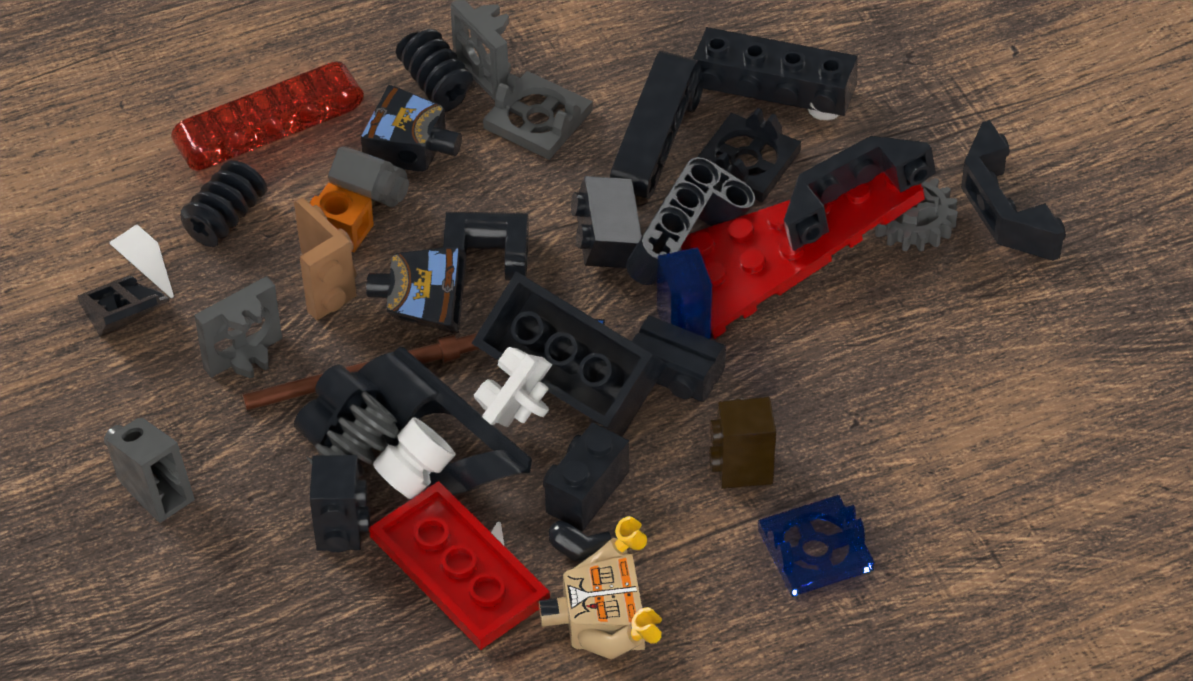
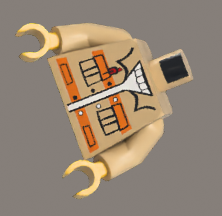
[539,516,662,659]

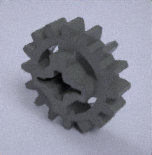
[875,178,958,251]

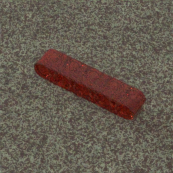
[171,62,364,170]

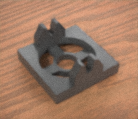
[450,0,511,101]
[483,71,593,160]
[194,276,282,378]

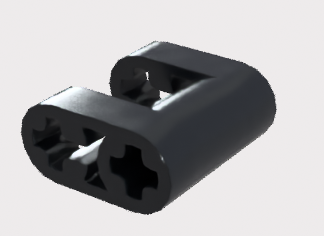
[443,212,529,281]

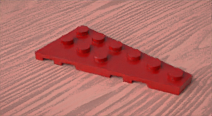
[680,172,925,339]

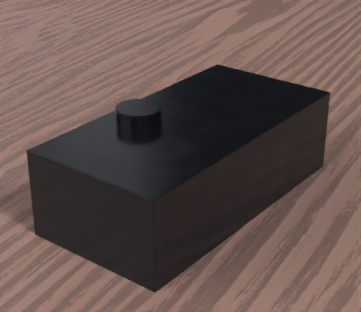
[471,271,667,437]

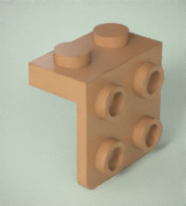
[294,198,357,321]

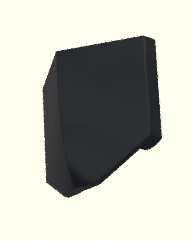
[77,276,170,336]

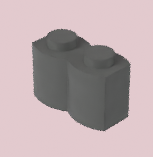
[328,146,409,207]

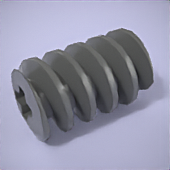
[306,392,399,477]

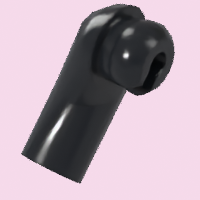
[549,521,612,561]

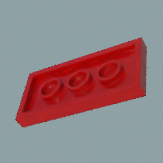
[369,481,550,650]

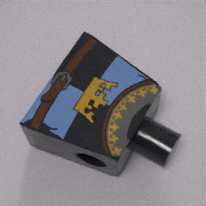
[361,85,462,172]
[366,247,467,333]

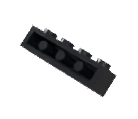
[693,27,858,116]

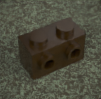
[709,397,776,489]

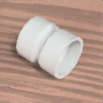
[373,417,455,499]

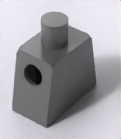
[104,418,195,523]

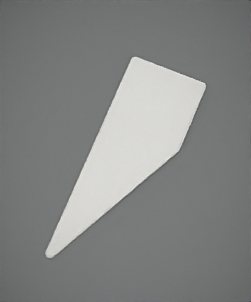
[110,225,174,298]

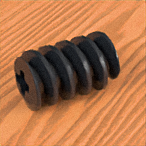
[395,29,473,112]
[180,160,268,247]

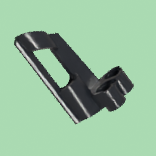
[294,347,532,496]

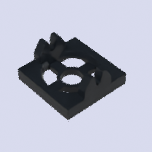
[698,108,801,203]

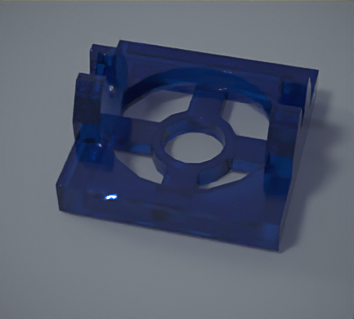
[758,495,875,597]

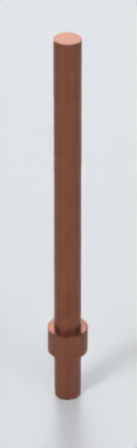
[242,333,479,411]

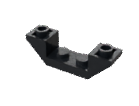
[961,120,1066,261]
[784,136,936,251]

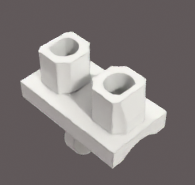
[474,347,552,427]

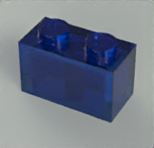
[657,247,712,339]

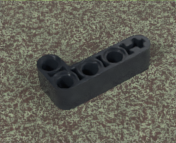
[610,50,704,199]
[626,157,755,285]

